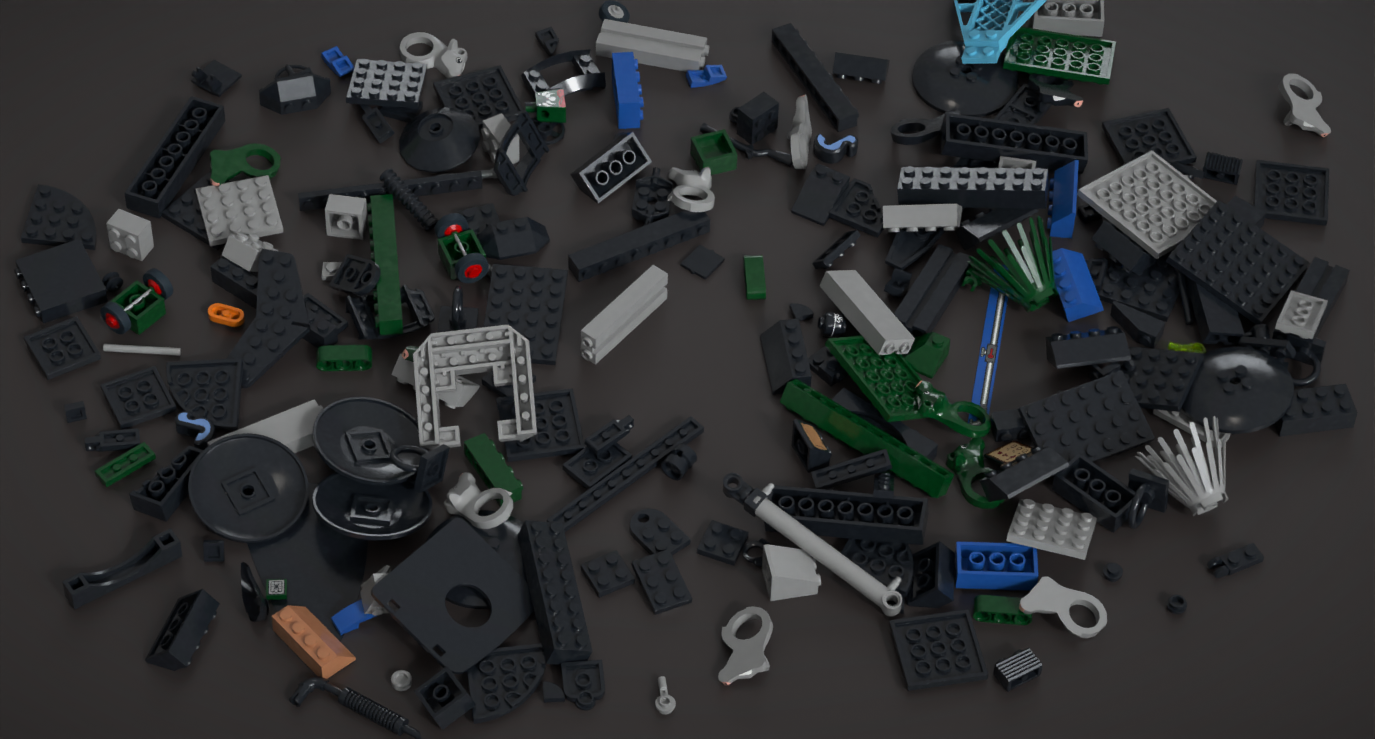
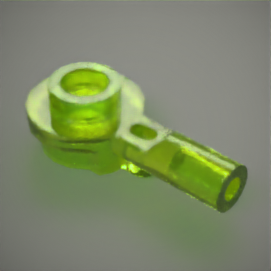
[1168,342,1206,354]

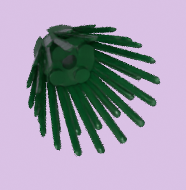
[966,216,1059,313]

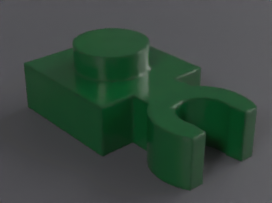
[962,262,986,292]

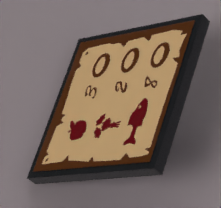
[984,440,1033,465]

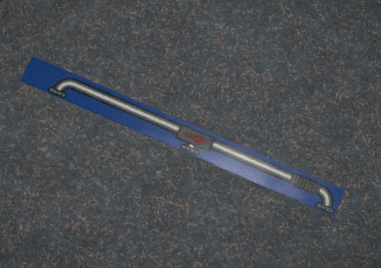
[968,264,1009,426]

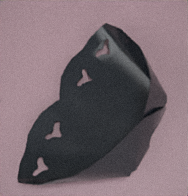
[240,562,269,622]

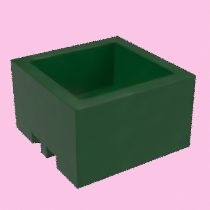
[690,129,737,175]

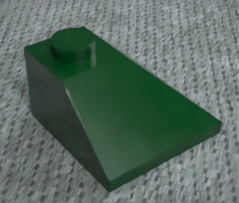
[902,332,950,379]

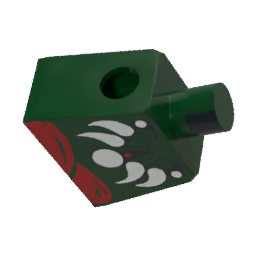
[525,89,566,123]

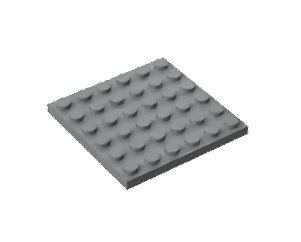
[1077,150,1217,259]

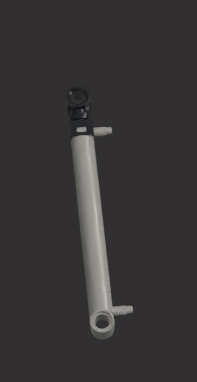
[723,472,902,616]

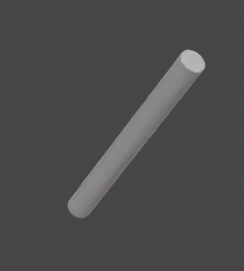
[103,344,181,356]

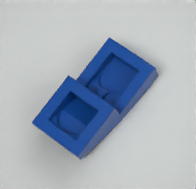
[321,46,354,77]
[686,65,727,88]
[331,599,376,635]

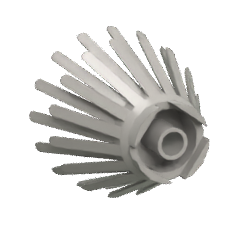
[1135,416,1228,516]

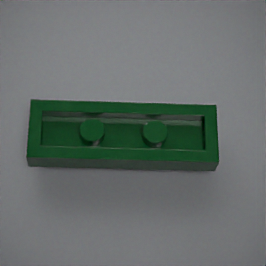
[95,442,156,487]

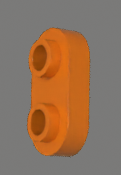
[208,303,245,327]

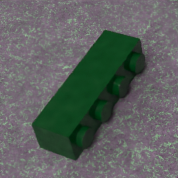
[464,433,523,507]

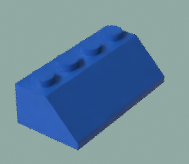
[1047,160,1079,239]
[1049,248,1104,322]

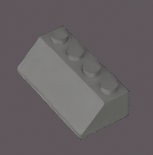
[883,204,962,232]
[391,353,480,409]

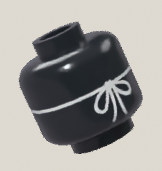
[817,312,846,338]

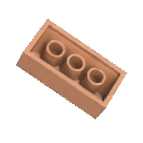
[272,605,356,679]

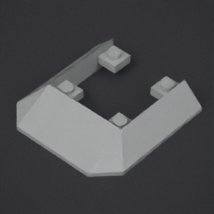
[413,325,537,449]

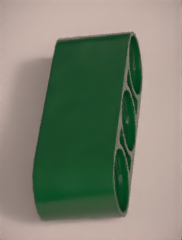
[743,255,766,300]
[316,345,372,371]
[973,595,1032,625]

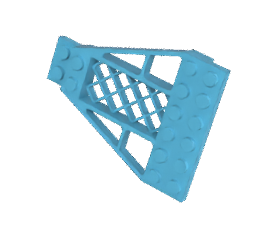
[954,0,1047,64]

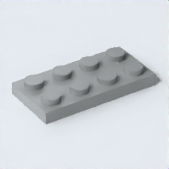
[1275,290,1328,339]

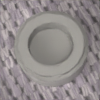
[391,670,412,691]

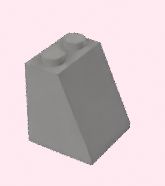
[762,544,821,601]

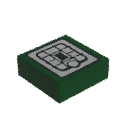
[266,579,287,600]

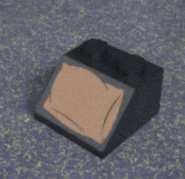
[791,419,832,473]

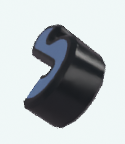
[813,133,858,164]
[175,411,216,450]

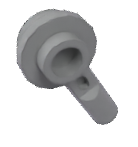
[655,676,676,715]

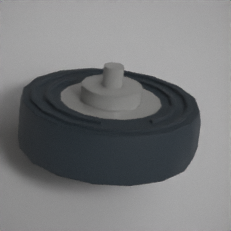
[599,0,630,23]

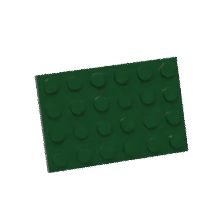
[1003,27,1116,85]
[825,336,929,422]

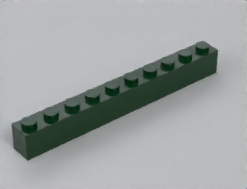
[367,194,403,335]
[780,379,954,498]

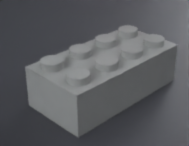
[1032,0,1104,37]

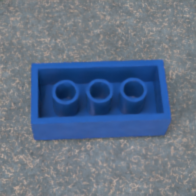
[612,52,644,129]
[955,542,1039,591]

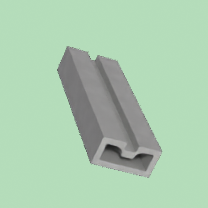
[596,19,710,72]
[581,265,668,365]
[820,270,915,355]
[207,399,323,453]

